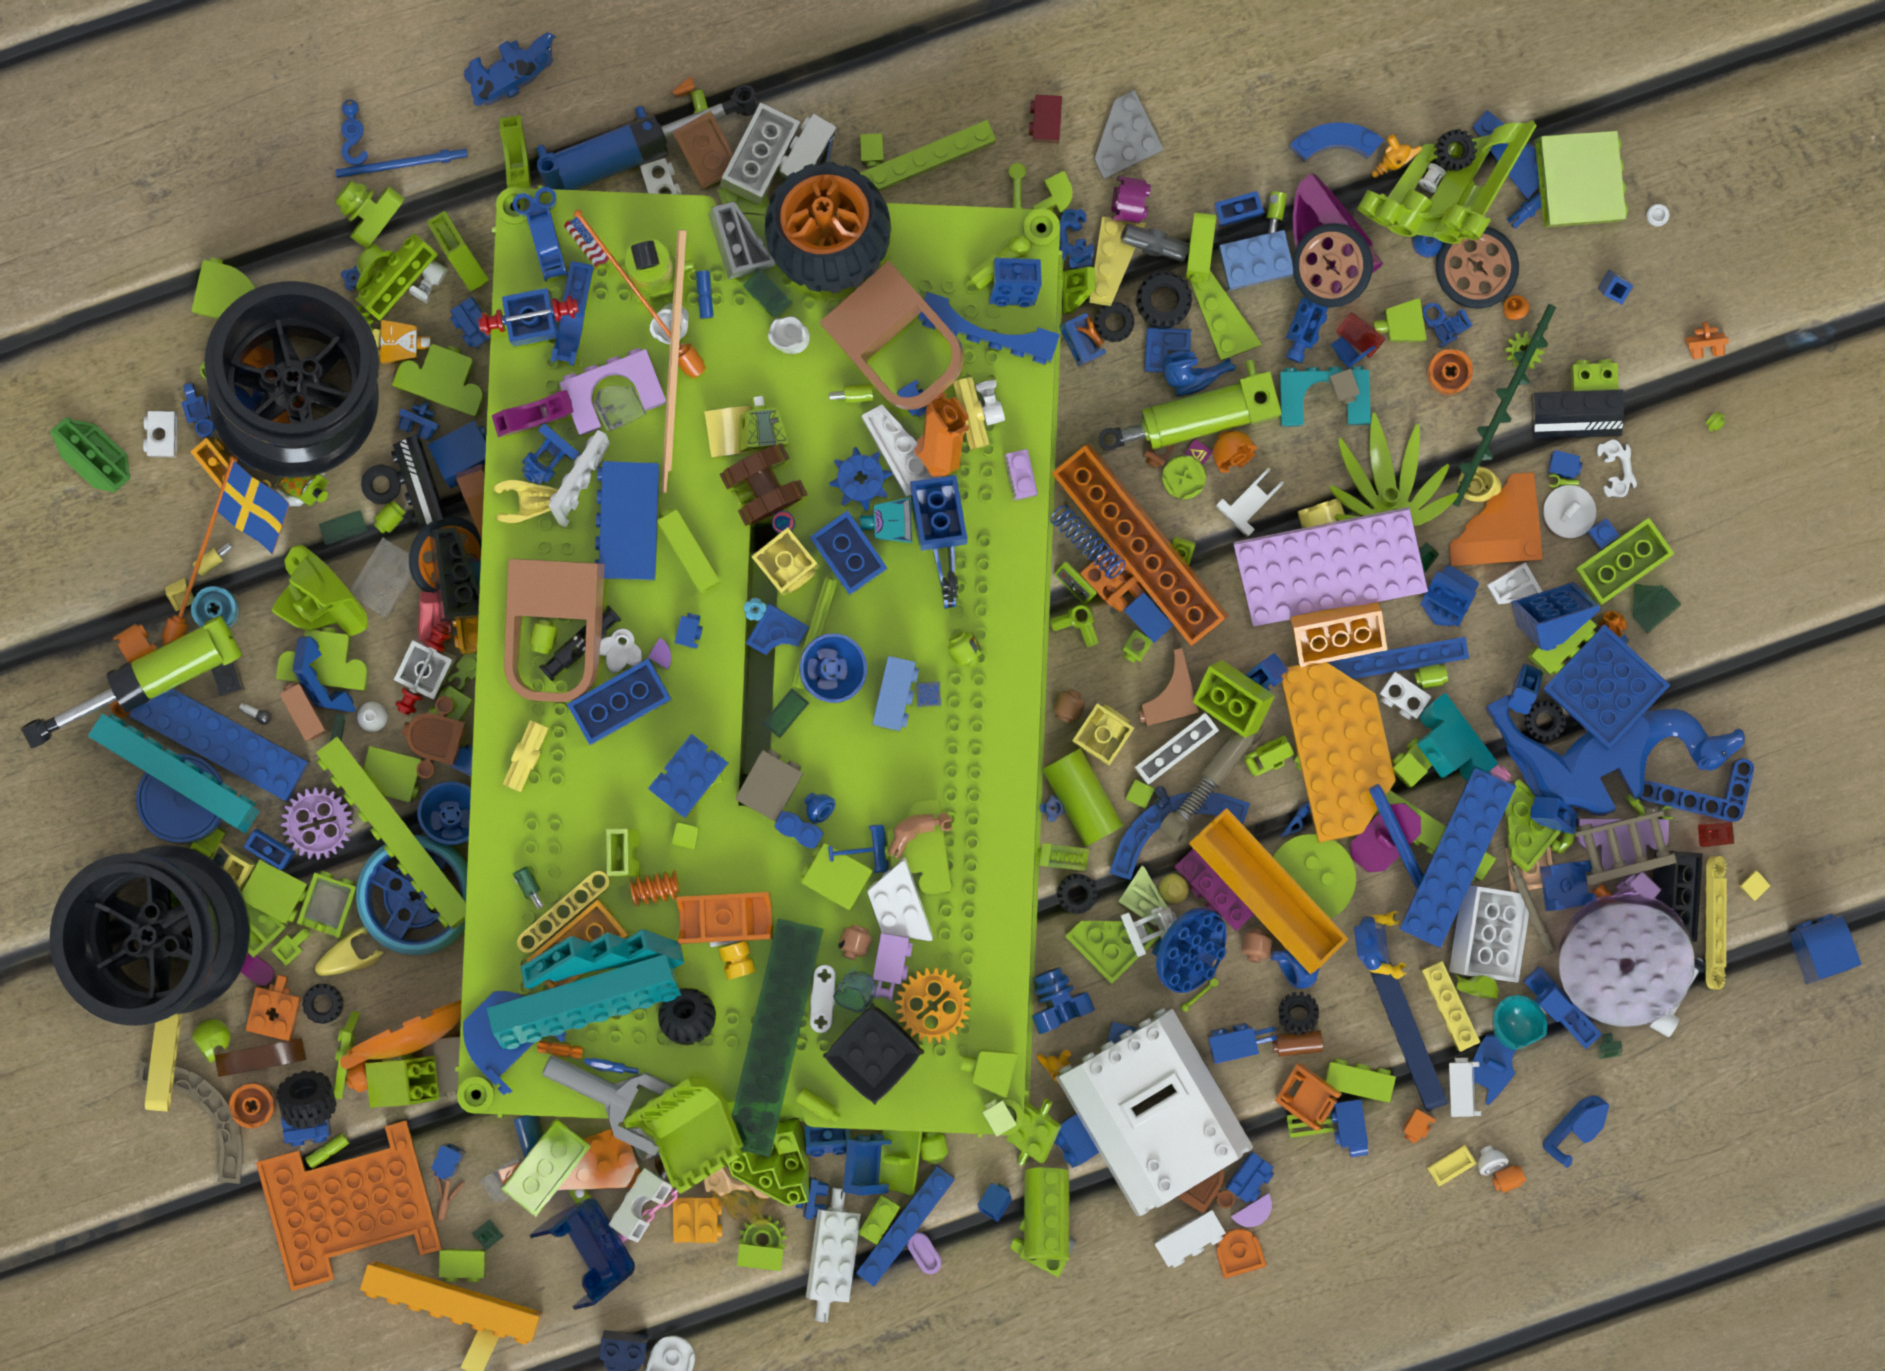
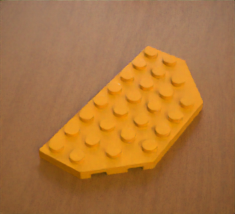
[1281,662,1396,843]

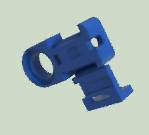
[1422,303,1473,347]

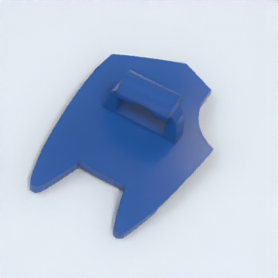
[1473,1034,1515,1105]

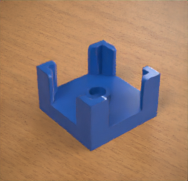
[1540,860,1597,911]

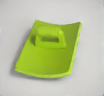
[879,1130,922,1195]

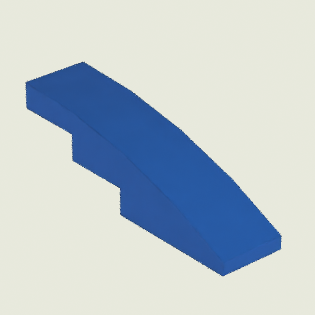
[1522,966,1602,1049]

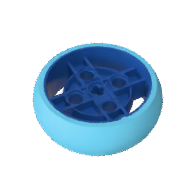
[356,835,468,956]

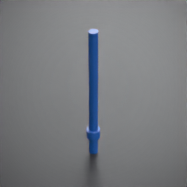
[335,148,468,178]

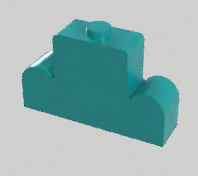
[1417,692,1499,781]

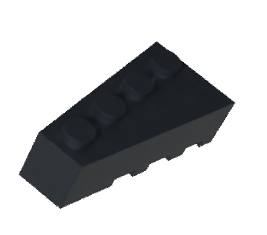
[429,527,480,622]

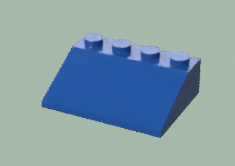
[1511,582,1600,651]

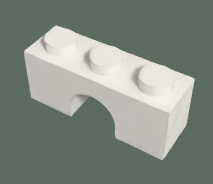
[609,1168,673,1243]

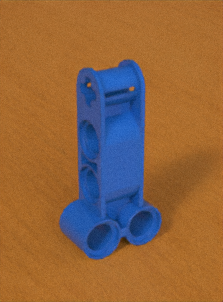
[513,187,568,282]

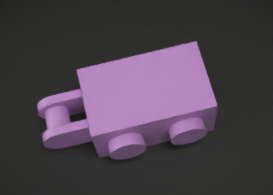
[873,933,913,1001]

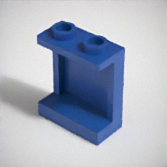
[427,420,487,489]
[843,1133,892,1196]

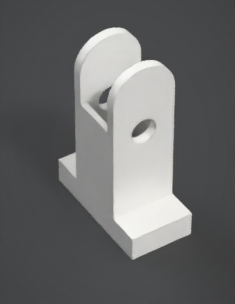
[1215,467,1284,537]

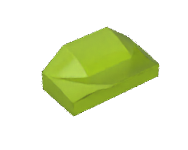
[1455,973,1499,999]

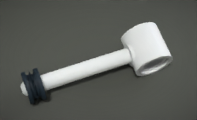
[1649,956,1706,1037]

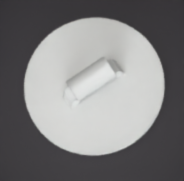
[1543,485,1596,538]

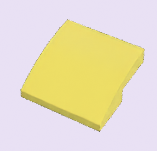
[704,406,758,458]

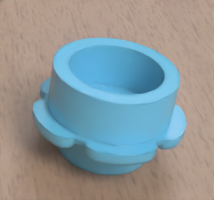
[744,598,767,621]

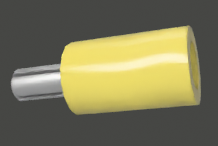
[192,543,233,576]

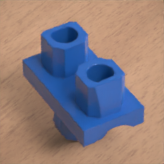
[398,401,440,441]
[796,1177,829,1220]

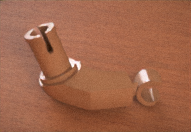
[888,813,952,858]

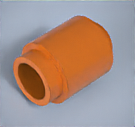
[1492,1165,1526,1194]

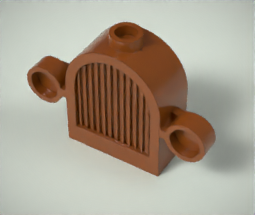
[402,696,467,779]
[1177,1169,1235,1214]

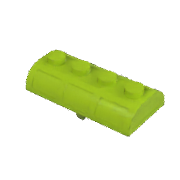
[1024,1167,1070,1260]

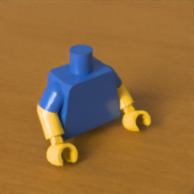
[1354,911,1407,979]

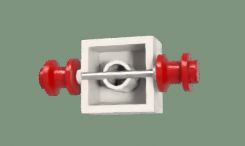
[394,624,457,715]

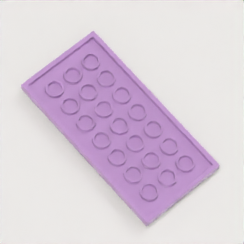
[1234,507,1428,627]

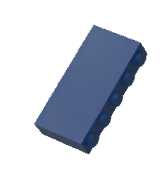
[595,461,659,581]

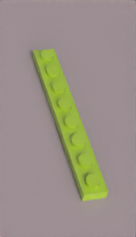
[1037,843,1089,871]

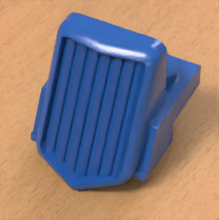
[1420,565,1479,627]

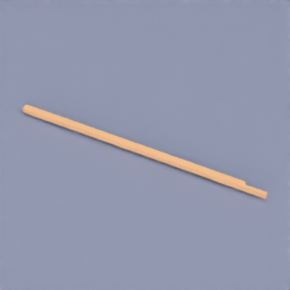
[661,230,686,493]

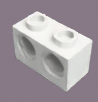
[640,158,682,195]
[1378,672,1431,720]

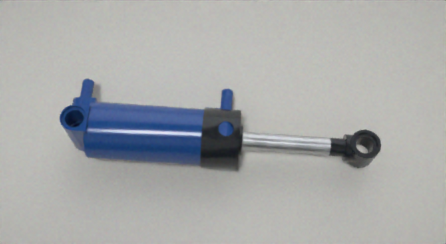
[536,85,759,190]

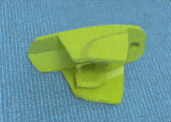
[272,545,368,636]

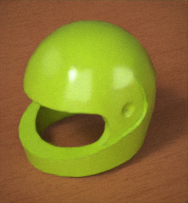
[191,1019,231,1063]

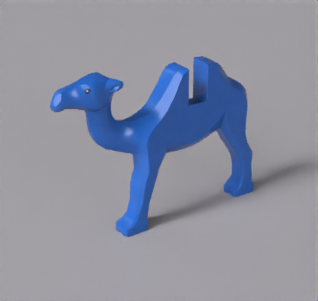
[1485,635,1745,816]

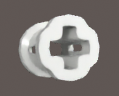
[1418,163,1446,193]

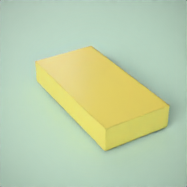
[1427,1144,1477,1187]

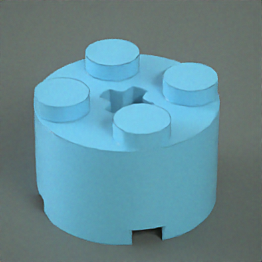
[191,586,240,628]

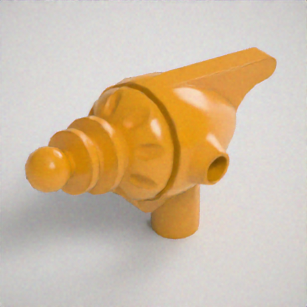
[1372,134,1422,178]
[1037,1050,1071,1083]

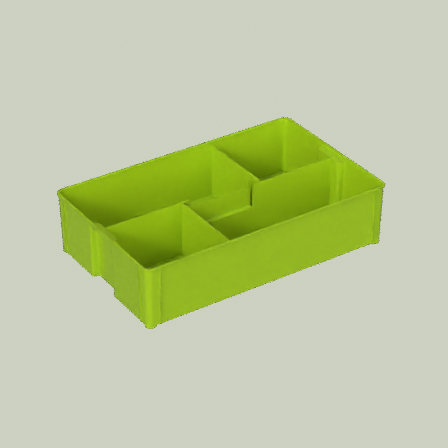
[455,185,1064,1138]

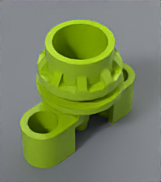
[334,179,405,249]

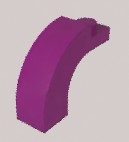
[491,390,574,437]

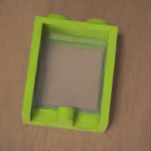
[297,870,357,938]

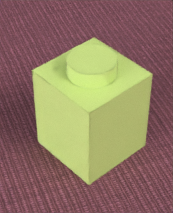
[982,1098,1017,1136]

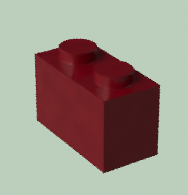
[1029,94,1062,143]

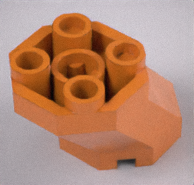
[914,392,969,477]

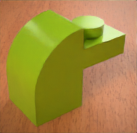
[1032,171,1072,214]

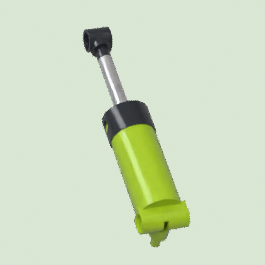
[20,615,243,749]

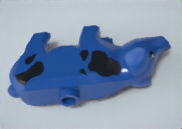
[464,32,556,106]

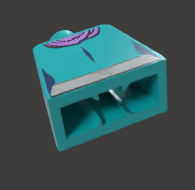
[860,498,912,543]

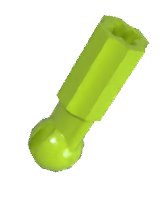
[968,235,1031,290]

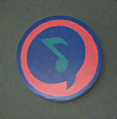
[772,511,795,534]

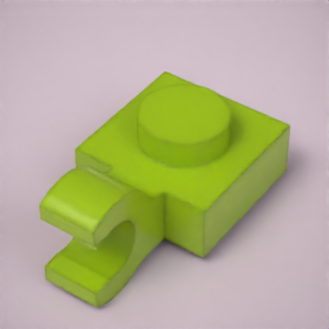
[271,928,311,966]

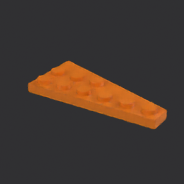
[498,1124,641,1190]

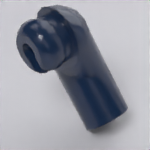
[1154,786,1170,809]

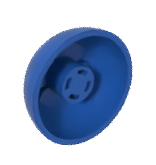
[799,633,867,703]
[418,781,471,846]

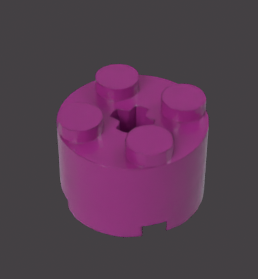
[1111,176,1151,224]

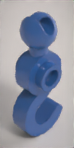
[341,99,369,166]

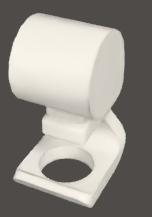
[409,260,448,304]
[975,379,1005,426]

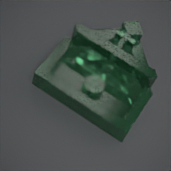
[1633,584,1681,634]

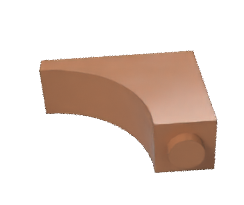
[1138,648,1199,726]

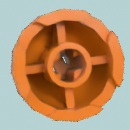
[1212,431,1258,473]

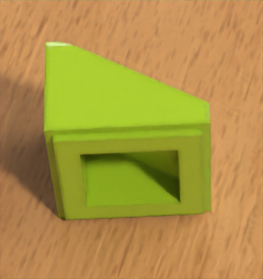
[672,822,700,850]

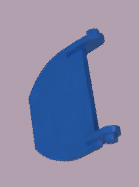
[463,991,567,1095]

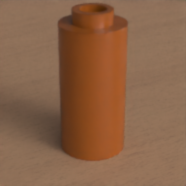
[1272,1030,1323,1057]

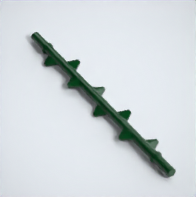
[1452,304,1557,507]

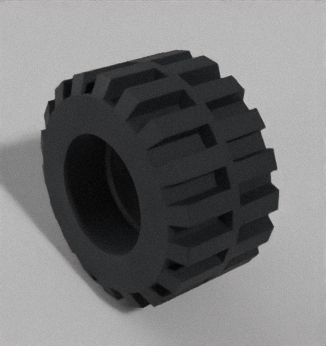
[1136,271,1192,328]
[276,1070,337,1129]

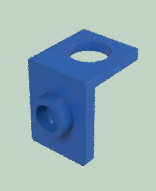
[1331,335,1376,369]

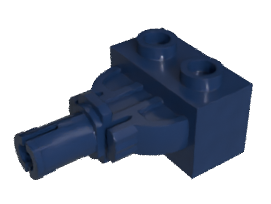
[600,1330,648,1371]

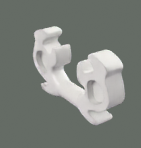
[1596,440,1637,498]

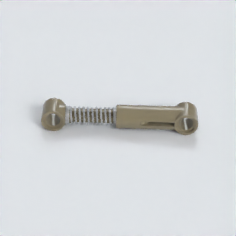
[1160,726,1264,842]

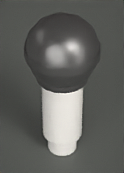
[239,703,272,725]

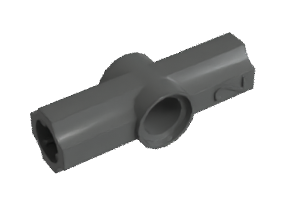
[1120,223,1189,262]

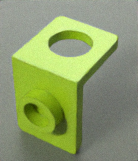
[1121,630,1153,663]

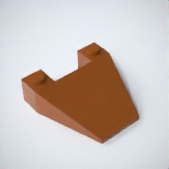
[456,464,485,539]

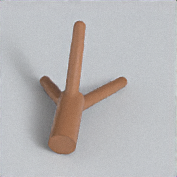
[434,1175,465,1220]

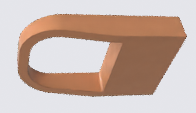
[819,260,964,410]
[504,559,605,702]

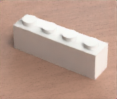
[1134,713,1219,785]

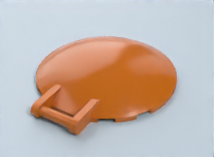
[340,999,462,1069]

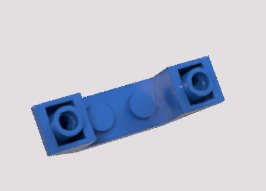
[292,636,356,712]

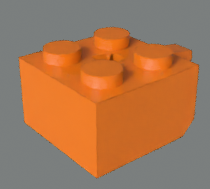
[245,974,302,1041]

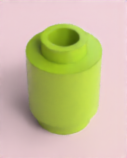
[373,501,406,533]
[529,619,557,654]
[1414,664,1448,690]

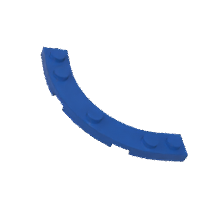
[1109,792,1250,880]

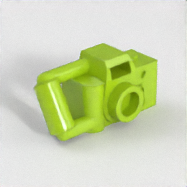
[1244,735,1295,776]

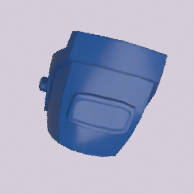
[1270,950,1320,989]

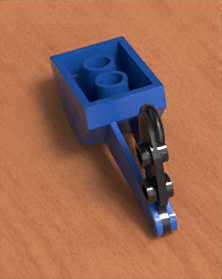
[910,475,967,609]

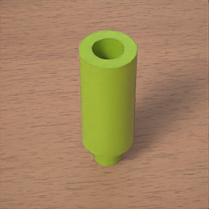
[795,1088,841,1123]

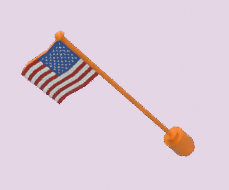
[564,210,706,378]

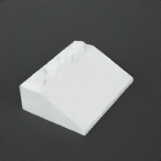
[1449,885,1532,983]

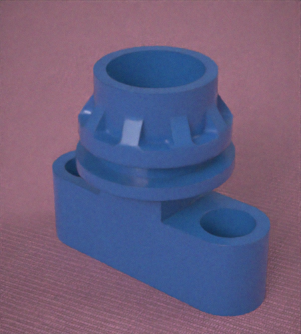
[1031,967,1095,1034]

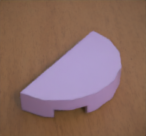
[1231,1193,1272,1227]

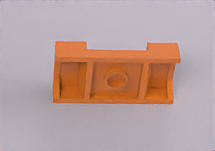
[676,892,773,944]

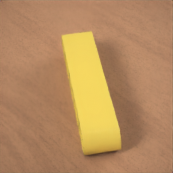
[517,871,611,953]
[145,1014,182,1112]

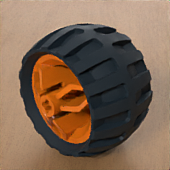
[765,162,891,293]

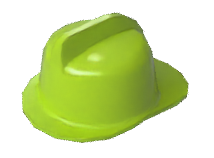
[356,244,395,292]

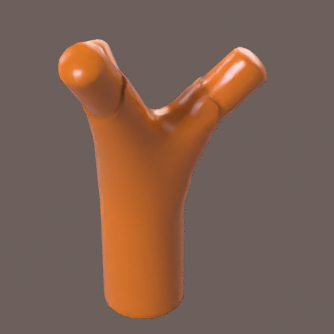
[1076,314,1104,348]

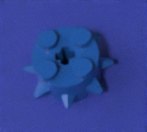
[829,447,893,510]

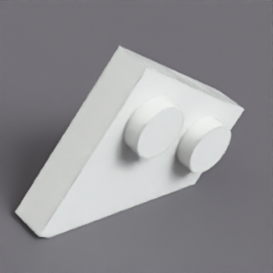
[1486,562,1542,604]

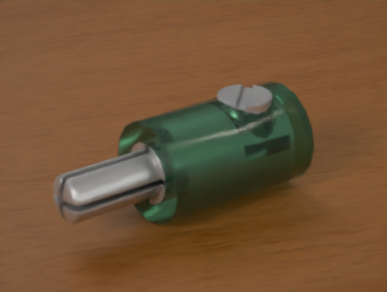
[513,865,544,909]

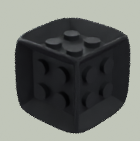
[823,1003,924,1105]

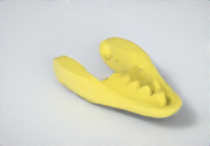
[493,480,559,523]
[315,926,384,976]

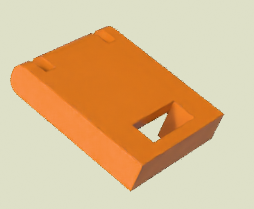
[1275,1063,1342,1131]

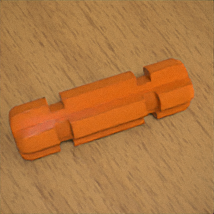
[537,1040,583,1059]

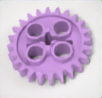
[281,787,354,860]

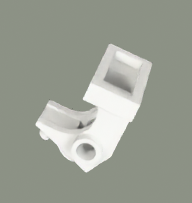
[1120,906,1177,957]

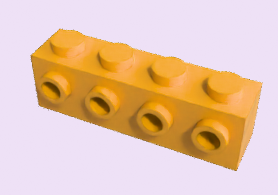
[190,437,240,489]

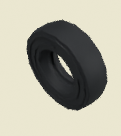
[361,464,401,505]

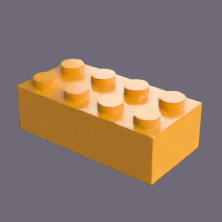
[1290,602,1388,667]
[526,899,629,989]

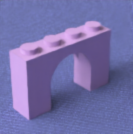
[559,348,667,436]

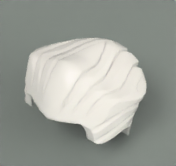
[650,303,689,344]
[768,317,810,355]

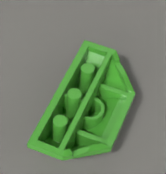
[50,417,131,493]

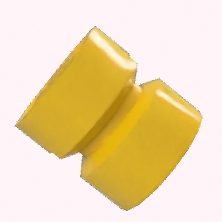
[718,940,756,980]

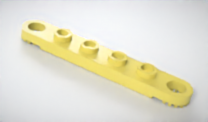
[1705,856,1727,990]

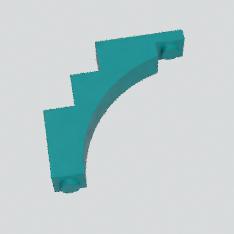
[521,929,684,989]

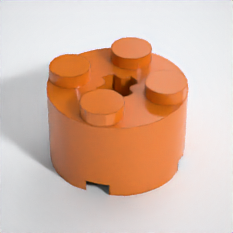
[1426,349,1473,396]
[113,624,157,662]
[229,1082,277,1128]

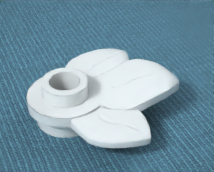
[600,628,642,673]

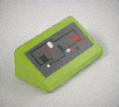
[1054,562,1097,604]

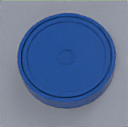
[136,754,225,844]

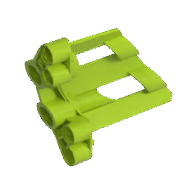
[1357,120,1537,244]

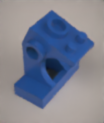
[521,424,581,485]

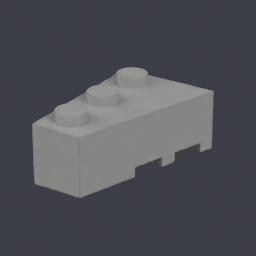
[708,202,775,280]

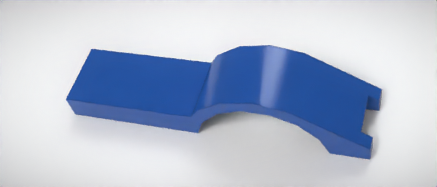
[551,261,594,366]

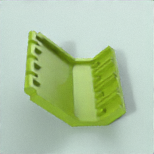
[623,1076,743,1194]

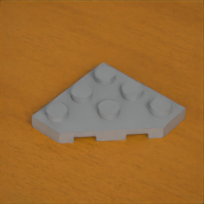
[1094,90,1164,180]

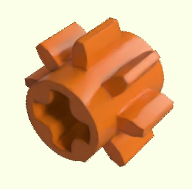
[1598,611,1627,637]

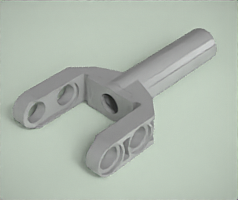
[542,1054,675,1156]

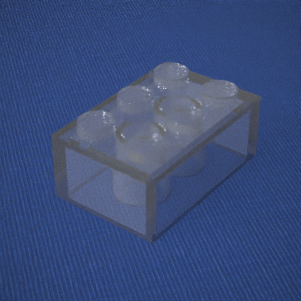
[350,538,413,619]

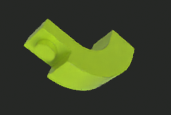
[499,115,531,188]

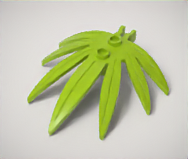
[1330,412,1458,527]

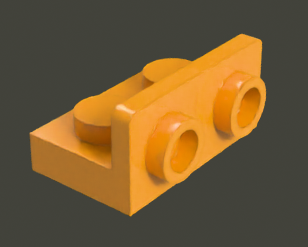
[452,618,478,655]

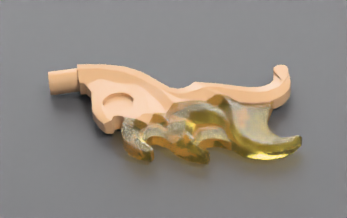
[704,1166,771,1227]

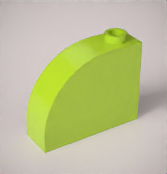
[191,257,256,319]

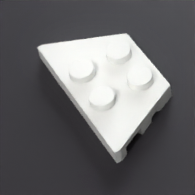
[867,857,933,941]

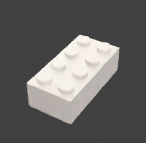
[720,102,800,205]

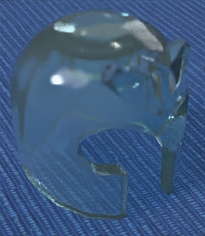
[833,966,877,1013]

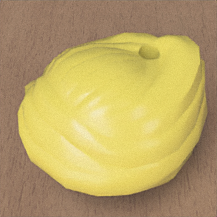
[1458,466,1501,502]

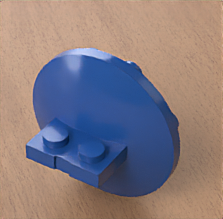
[1152,908,1227,993]

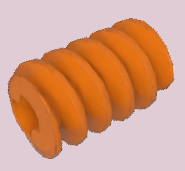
[629,870,680,906]

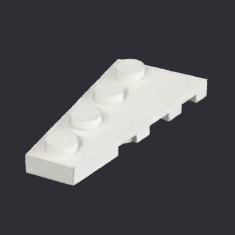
[861,405,941,497]
[549,430,610,528]

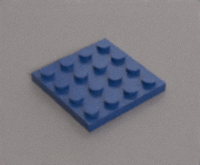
[1543,624,1670,750]

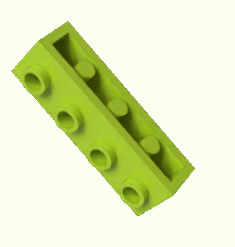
[355,233,438,321]

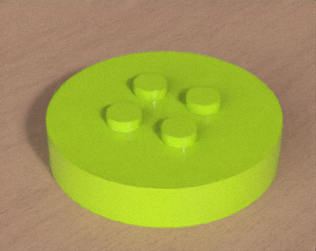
[1272,834,1356,919]

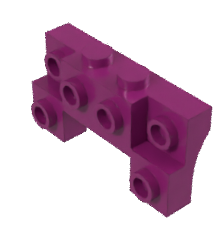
[1174,849,1254,931]

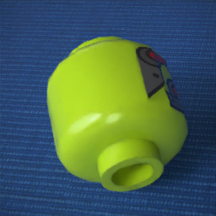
[948,631,982,667]

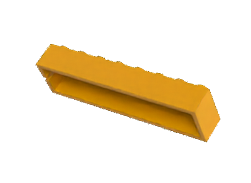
[1189,808,1348,975]
[360,1260,543,1344]

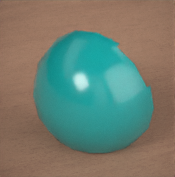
[1492,995,1547,1051]

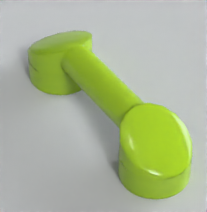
[1008,163,1026,209]

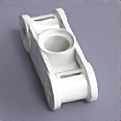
[810,965,836,1033]

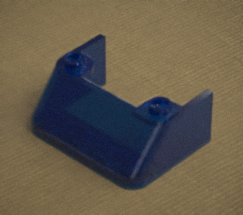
[529,1198,635,1310]

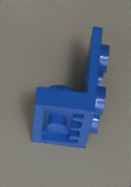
[989,258,1042,307]

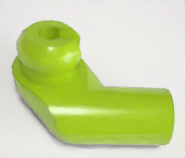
[1550,826,1577,854]

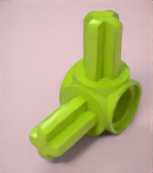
[1050,604,1099,647]

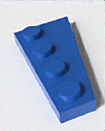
[1472,110,1539,201]

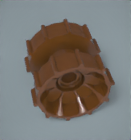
[719,443,808,526]

